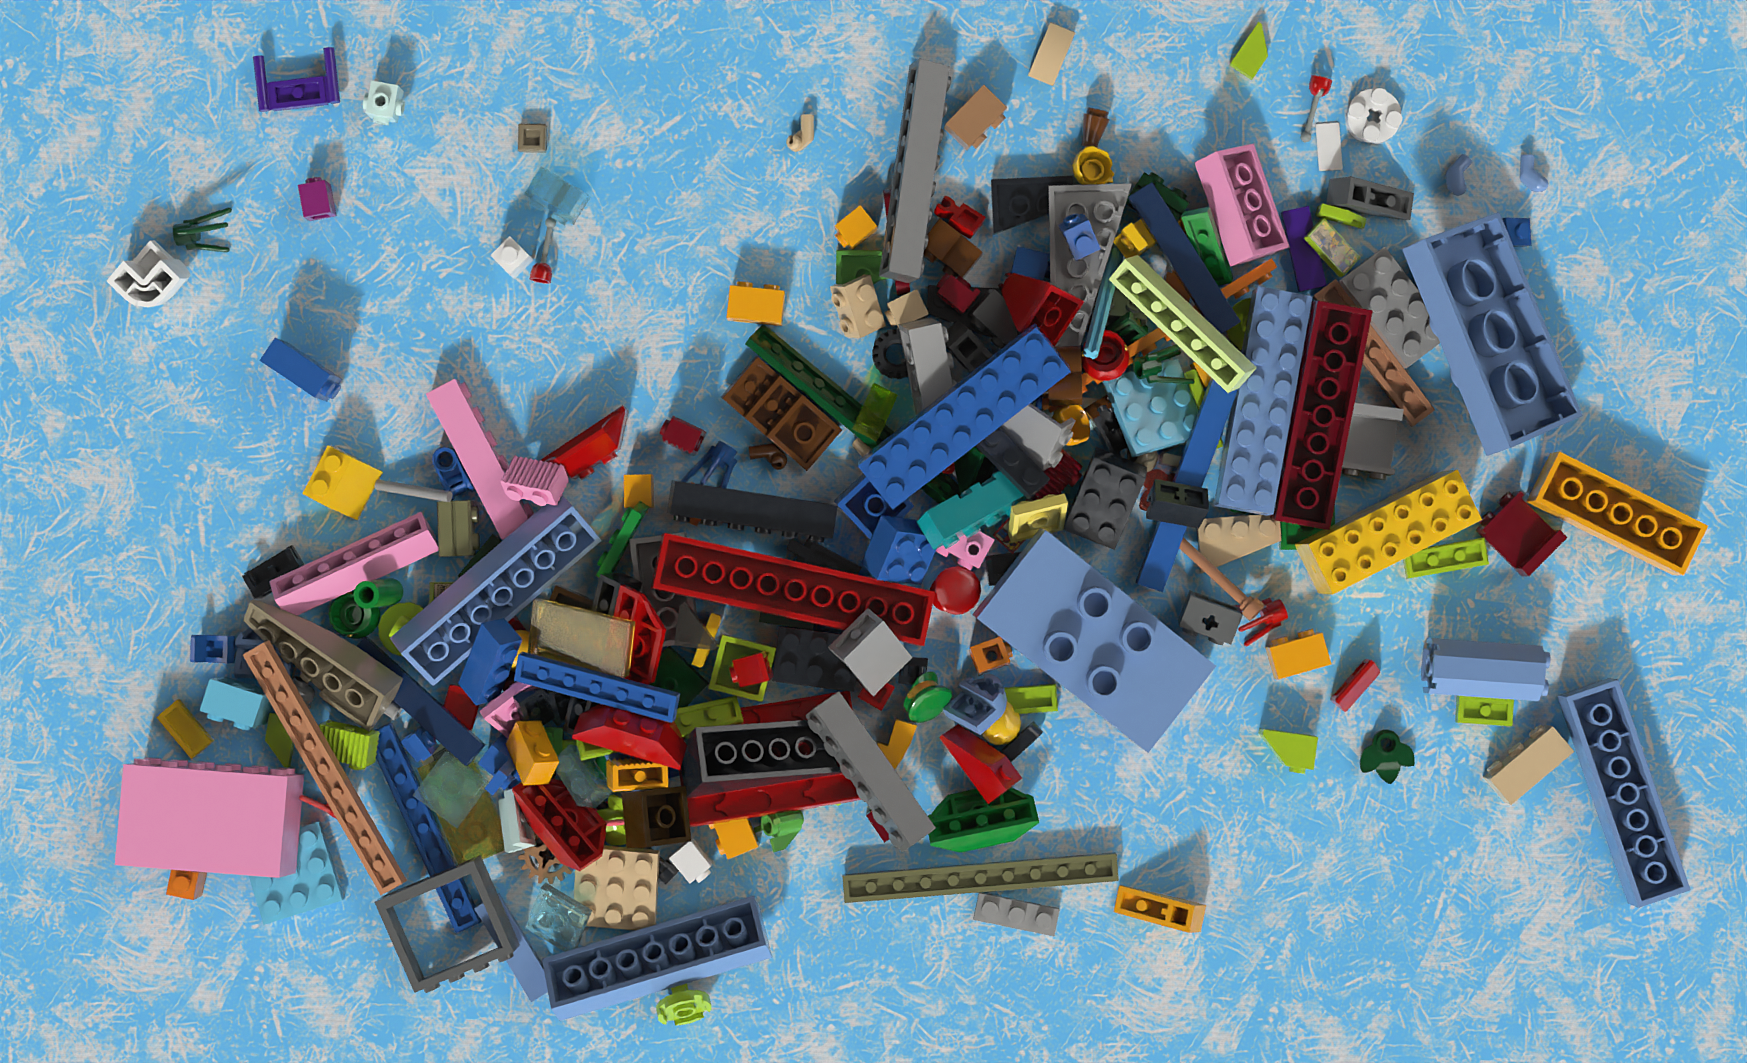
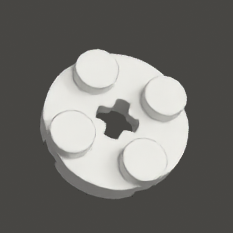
[1346,88,1402,144]

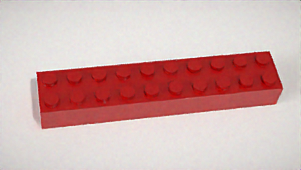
[650,533,935,646]

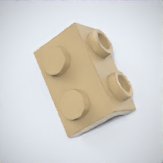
[830,275,886,338]

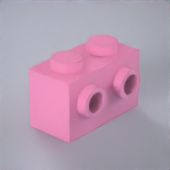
[936,531,995,571]

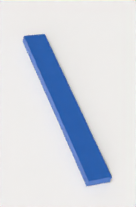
[1136,377,1238,592]
[375,722,482,934]

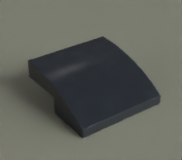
[513,686,571,726]

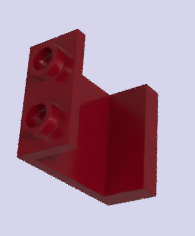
[1475,491,1568,576]

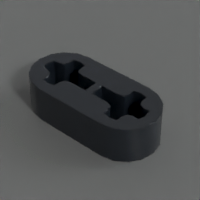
[999,721,1043,762]

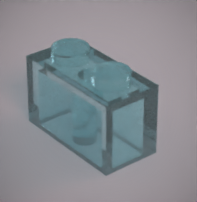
[555,745,613,808]

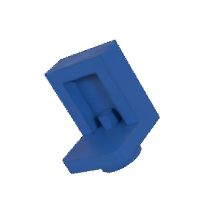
[1058,213,1101,261]
[1502,217,1532,247]
[190,635,235,664]
[401,726,439,762]

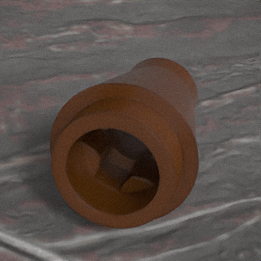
[1081,107,1110,147]

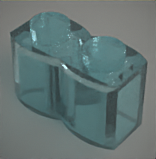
[524,166,590,226]

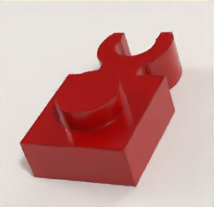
[934,196,986,239]

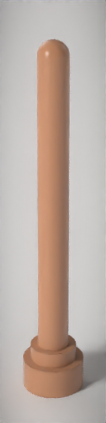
[1179,537,1265,621]

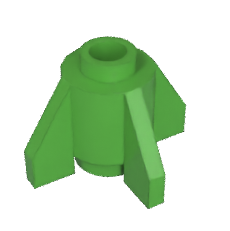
[754,810,804,853]

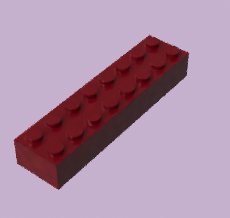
[1270,301,1373,530]

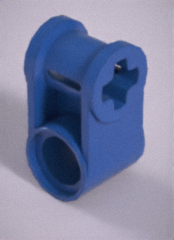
[432,447,476,501]

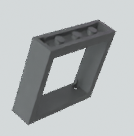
[374,855,520,993]

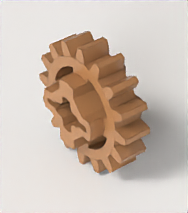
[518,832,573,884]

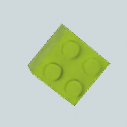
[708,634,776,702]

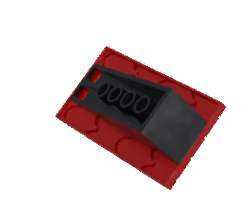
[679,691,861,827]

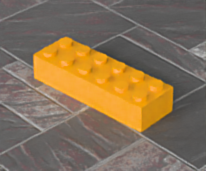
[1526,451,1708,575]

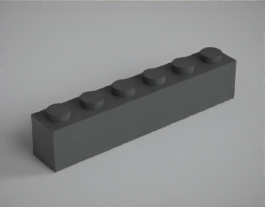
[806,692,936,852]

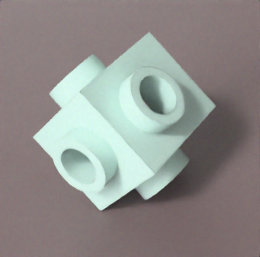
[363,81,405,125]

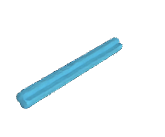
[1083,248,1123,359]

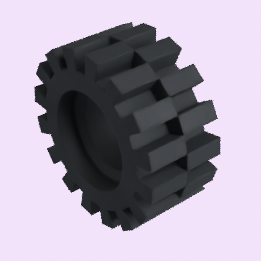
[872,329,908,379]

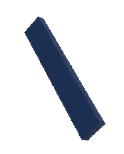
[1128,182,1241,334]
[356,637,486,766]

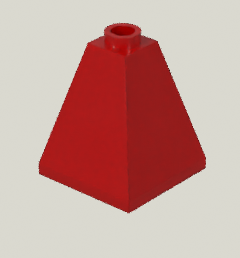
[1001,273,1085,347]

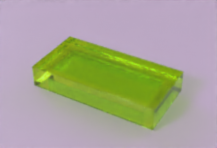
[852,383,898,441]

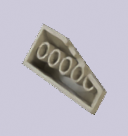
[243,599,403,732]

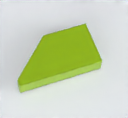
[1229,22,1268,80]
[1315,203,1367,229]
[265,713,294,768]

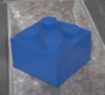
[834,473,914,540]
[861,515,936,585]

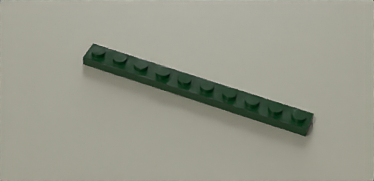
[745,324,961,504]

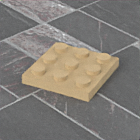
[573,845,660,931]

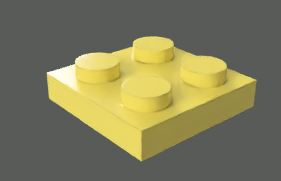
[1008,493,1068,543]

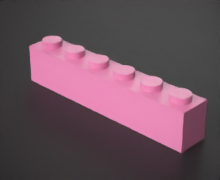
[426,379,534,540]
[269,512,439,616]

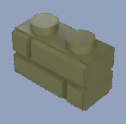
[437,500,480,557]

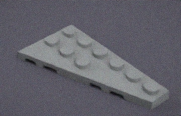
[1049,183,1132,347]

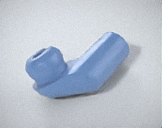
[1445,154,1472,196]
[1520,155,1548,192]

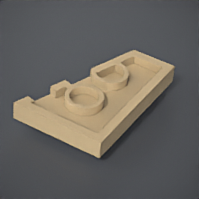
[1197,515,1281,574]

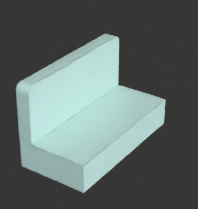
[498,789,536,853]

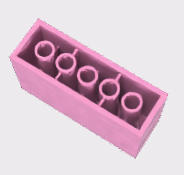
[115,757,304,878]

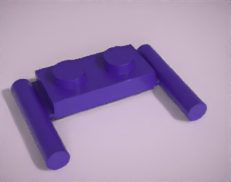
[253,47,340,112]

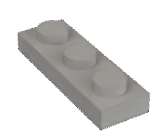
[973,892,1060,936]

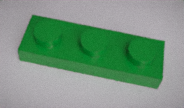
[1181,207,1233,286]
[596,501,649,577]

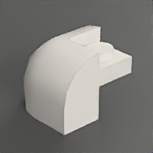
[107,240,190,307]

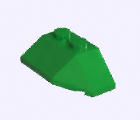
[928,787,1039,852]

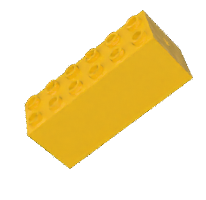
[1295,469,1482,594]

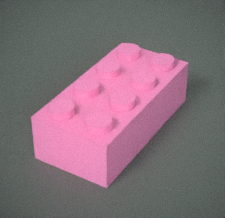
[1194,143,1289,266]

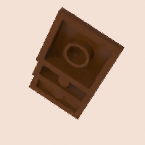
[721,356,842,471]

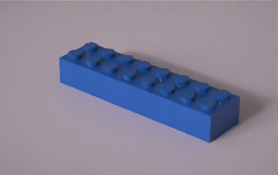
[858,323,1071,509]

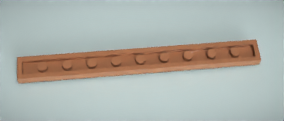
[243,640,407,895]

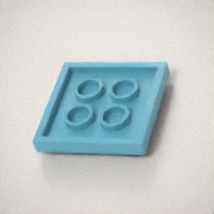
[1102,359,1199,458]
[249,821,344,925]

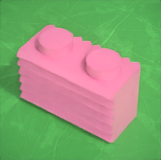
[501,455,569,506]

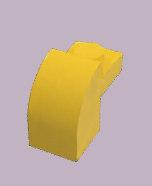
[1114,219,1156,259]

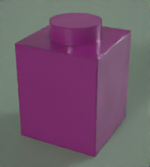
[298,177,337,221]

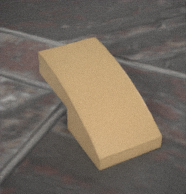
[1028,22,1076,86]

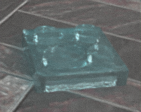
[413,750,489,828]
[525,883,592,952]

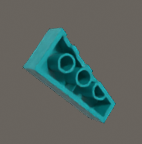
[916,471,1027,550]

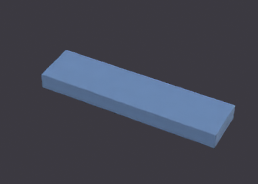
[474,893,548,1002]

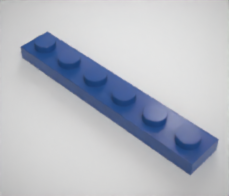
[514,652,680,723]

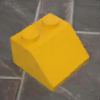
[302,445,383,520]

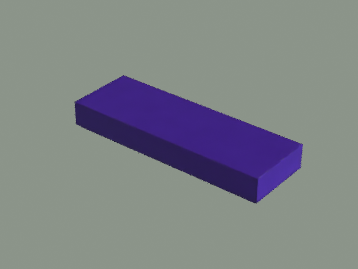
[1281,206,1327,292]

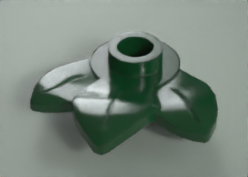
[1360,729,1415,784]

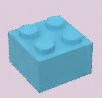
[199,677,272,730]

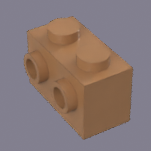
[944,85,1007,151]

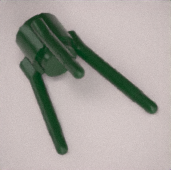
[173,207,232,252]
[1133,344,1195,384]

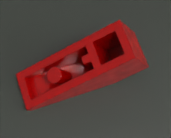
[729,650,773,687]
[939,724,1022,804]

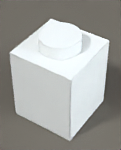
[491,236,533,279]
[669,838,713,884]

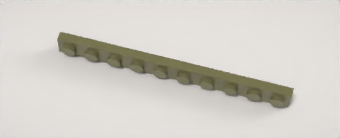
[842,852,1119,903]

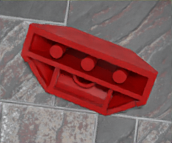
[539,405,628,480]
[601,585,666,685]
[572,704,687,770]
[512,778,607,871]

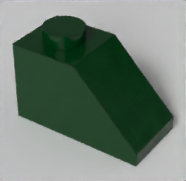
[954,446,995,495]

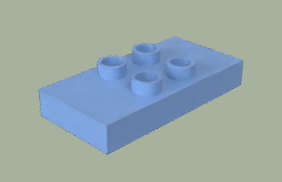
[1402,212,1583,456]
[972,528,1216,753]

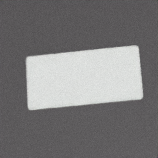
[1316,123,1343,171]

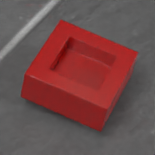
[858,683,895,711]

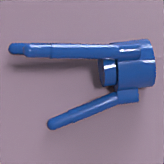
[681,441,737,488]

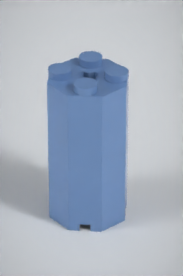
[1421,638,1551,701]

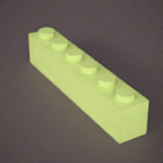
[1109,255,1257,393]

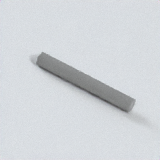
[375,479,452,502]

